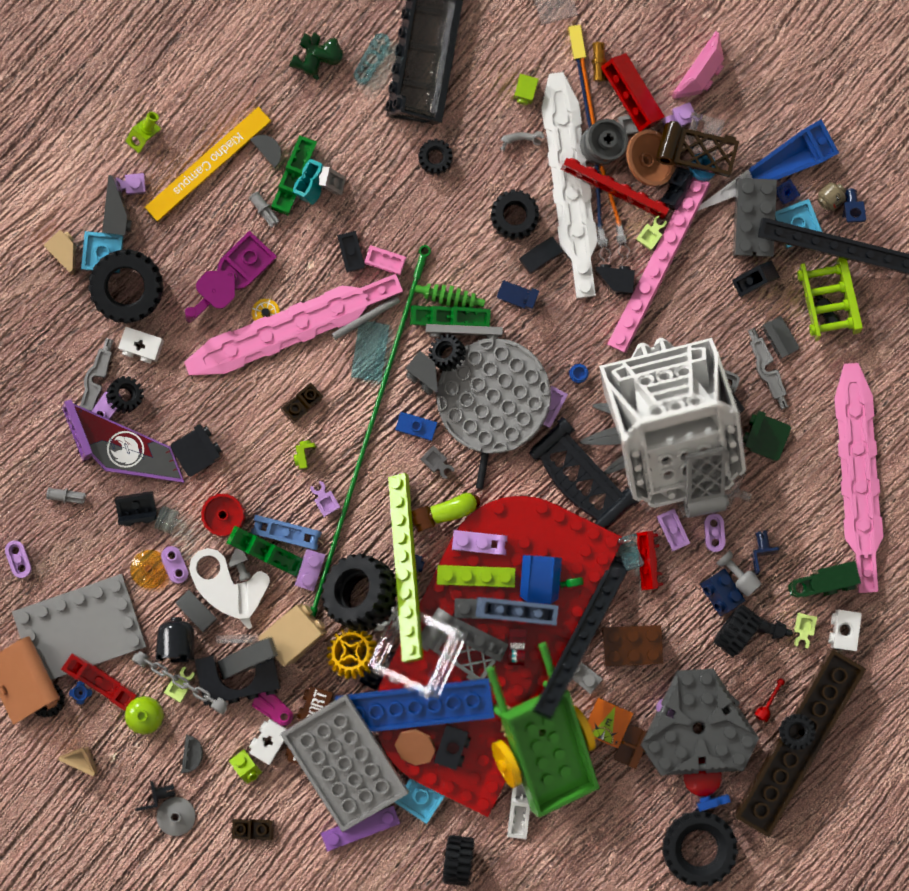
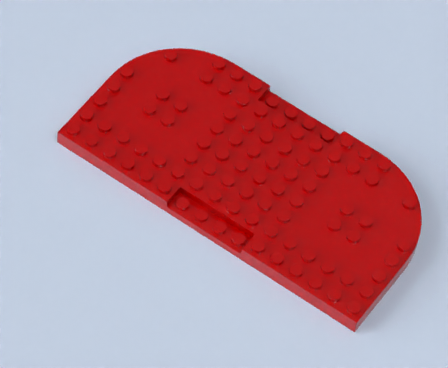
[377,496,624,817]

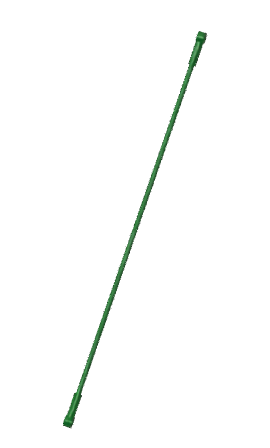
[311,245,431,618]

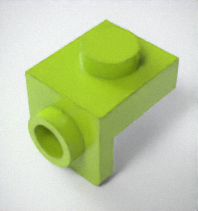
[294,440,316,470]
[229,749,262,784]

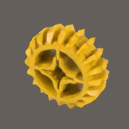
[327,628,379,679]

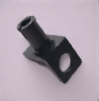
[134,781,175,811]

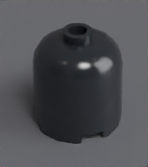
[156,617,195,663]

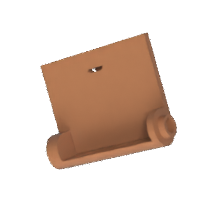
[0,636,60,725]

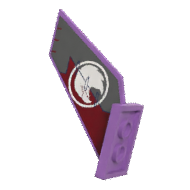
[62,399,184,483]

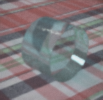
[154,505,179,534]

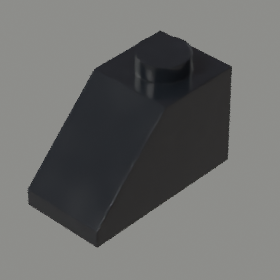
[732,261,780,297]

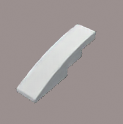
[507,783,530,839]

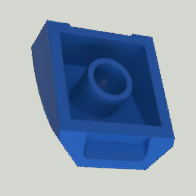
[520,555,562,604]

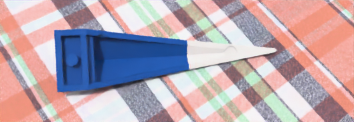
[698,120,839,211]

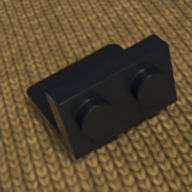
[171,424,222,477]

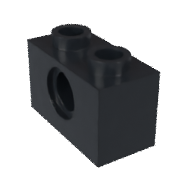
[434,725,471,770]

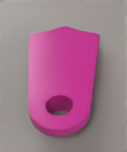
[252,692,293,726]

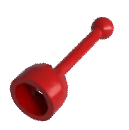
[754,678,785,723]

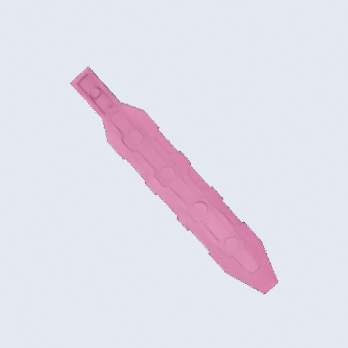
[184,274,403,376]
[834,363,883,593]

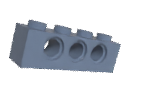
[475,597,558,625]

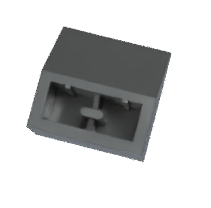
[405,350,438,396]

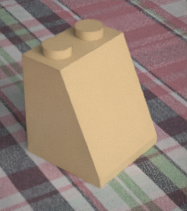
[258,603,327,667]

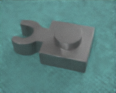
[420,445,455,479]

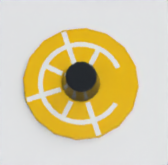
[252,298,280,321]

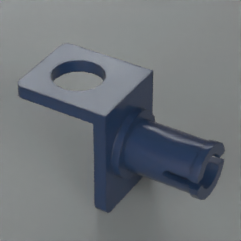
[842,188,866,223]
[752,531,779,575]

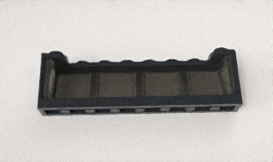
[385,0,463,125]

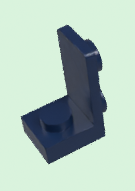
[497,281,539,312]

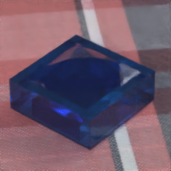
[776,179,800,206]

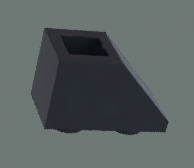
[595,264,635,295]

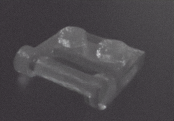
[682,112,725,158]

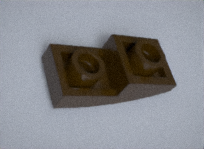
[281,383,324,424]
[232,819,274,840]

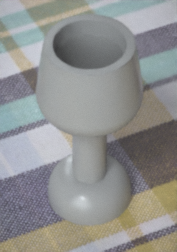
[716,550,762,597]

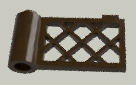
[656,121,739,177]

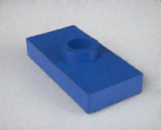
[395,412,437,441]

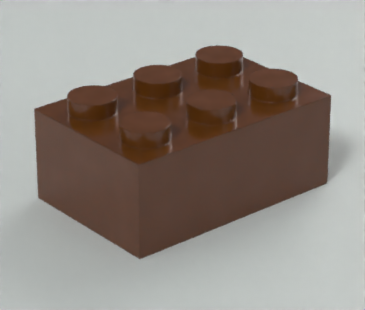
[602,625,663,667]

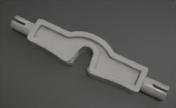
[747,327,789,410]
[80,338,114,411]

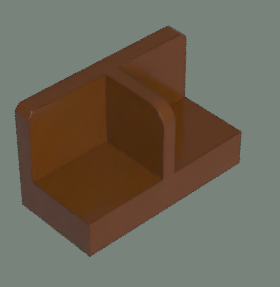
[614,724,647,769]

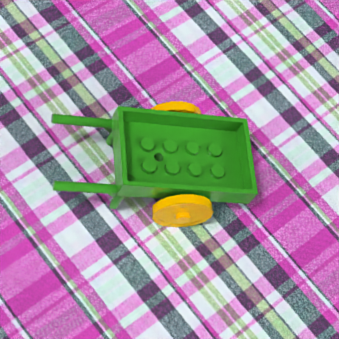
[486,643,600,818]

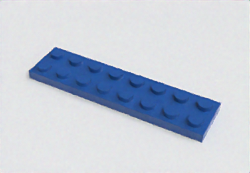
[335,678,495,732]

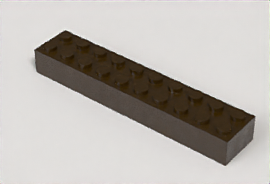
[733,649,866,838]

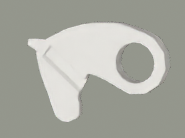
[189,548,270,629]

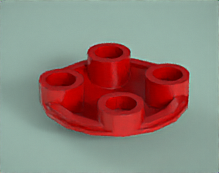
[683,758,722,796]

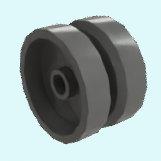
[580,119,628,166]

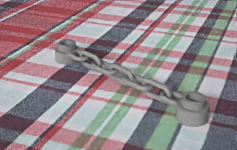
[131,651,228,715]

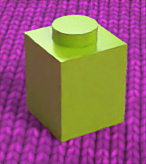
[514,74,538,105]

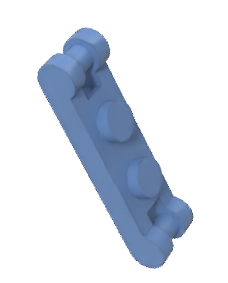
[250,515,322,550]

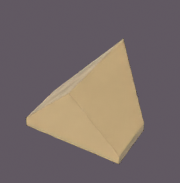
[58,746,97,776]

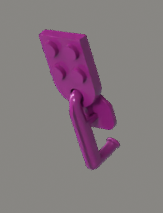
[185,230,277,323]

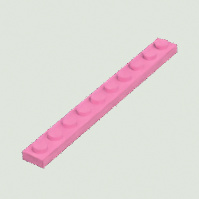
[608,177,710,353]

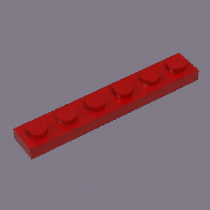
[560,158,669,219]

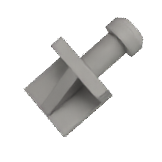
[229,548,251,581]

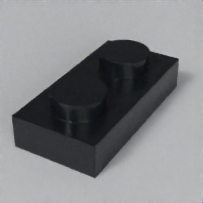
[337,231,365,273]

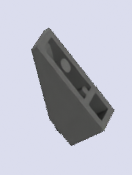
[102,175,132,235]

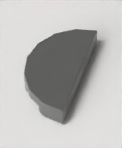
[250,135,281,168]
[181,734,203,773]

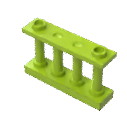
[797,257,863,342]

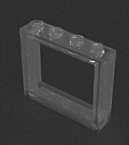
[368,602,467,699]

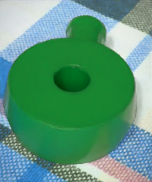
[560,577,584,588]

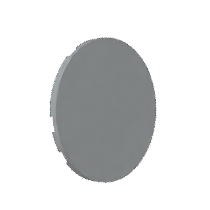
[436,338,551,454]

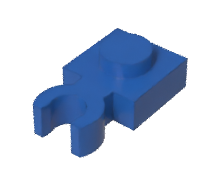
[696,794,731,812]

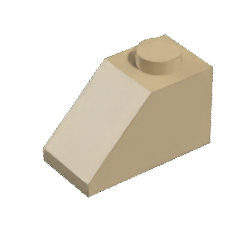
[44,230,76,275]

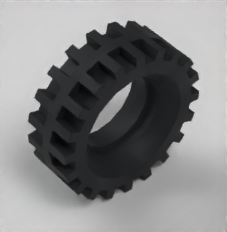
[662,811,738,887]

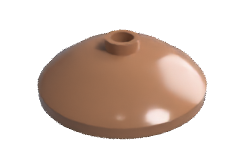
[626,130,676,187]

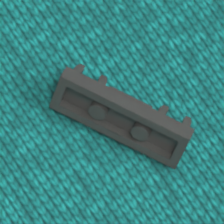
[448,618,509,662]

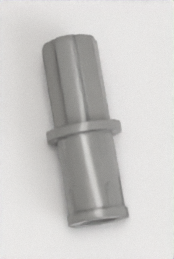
[249,191,279,227]
[46,487,86,504]

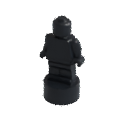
[814,295,841,324]
[756,619,793,639]

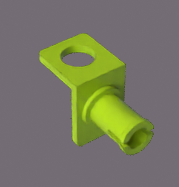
[126,112,161,153]

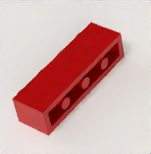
[601,53,665,132]

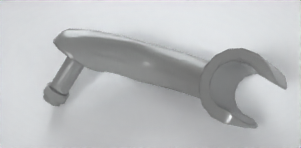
[501,131,544,151]

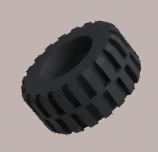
[88,249,164,323]
[322,553,397,631]

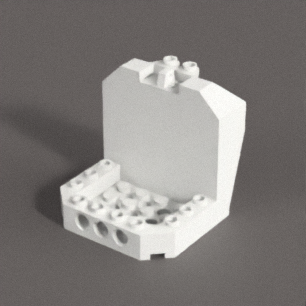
[599,338,746,508]

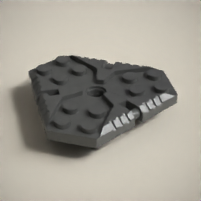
[641,669,759,776]

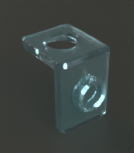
[618,533,644,570]

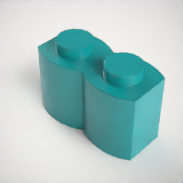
[293,159,325,205]

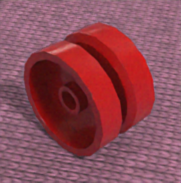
[201,494,245,537]

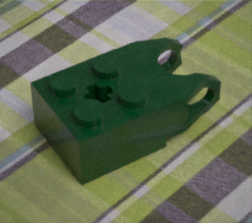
[788,561,861,598]

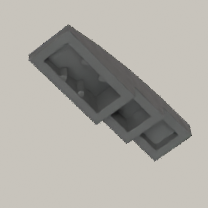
[217,637,278,680]

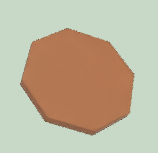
[395,729,436,765]

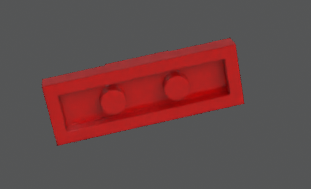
[636,531,663,590]

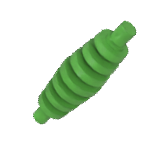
[415,283,485,308]

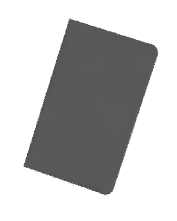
[761,316,799,360]

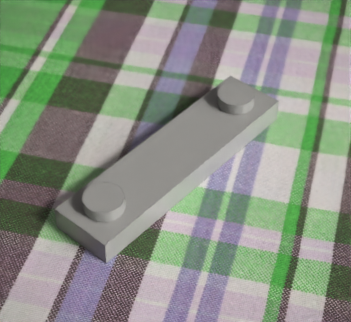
[426,324,503,339]

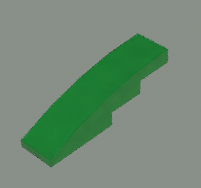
[271,135,317,216]
[410,305,491,327]
[226,526,303,577]

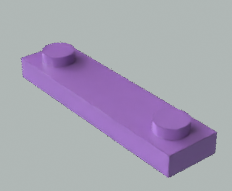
[321,805,400,851]

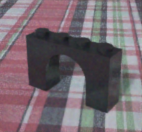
[195,655,281,708]

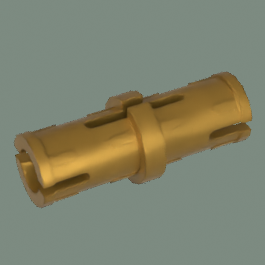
[592,42,607,82]

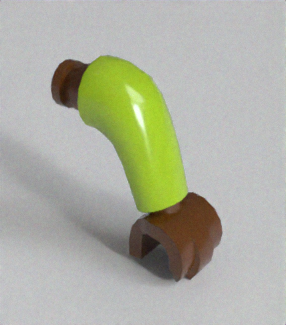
[412,493,480,532]

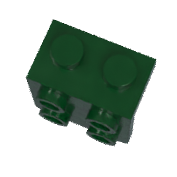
[742,411,791,461]

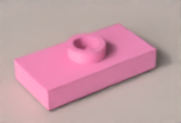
[364,245,406,276]

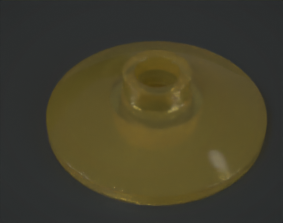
[130,550,168,588]

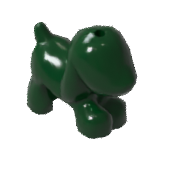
[289,32,344,80]

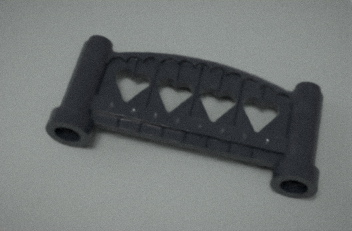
[529,416,639,529]

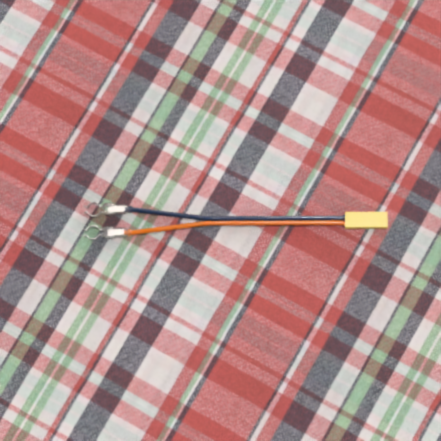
[568,25,630,262]

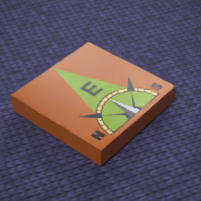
[588,698,633,749]

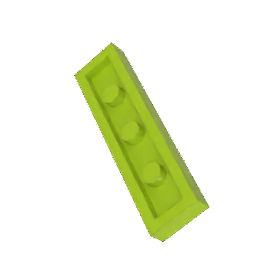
[437,565,515,588]

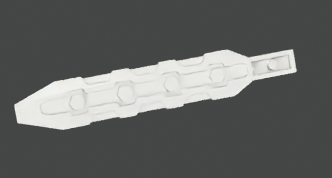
[541,72,598,299]

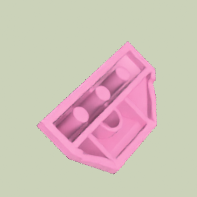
[672,31,724,99]

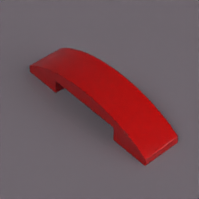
[61,653,137,711]

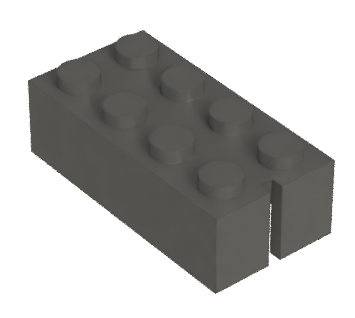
[733,178,777,257]

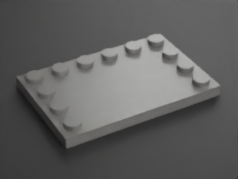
[12,574,147,680]
[280,694,409,832]

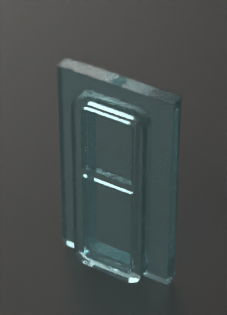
[351,321,390,382]

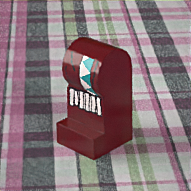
[508,629,527,666]

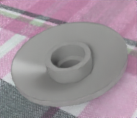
[157,797,196,836]

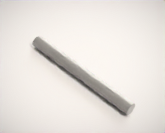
[331,296,400,340]

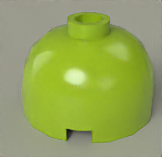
[125,696,164,735]

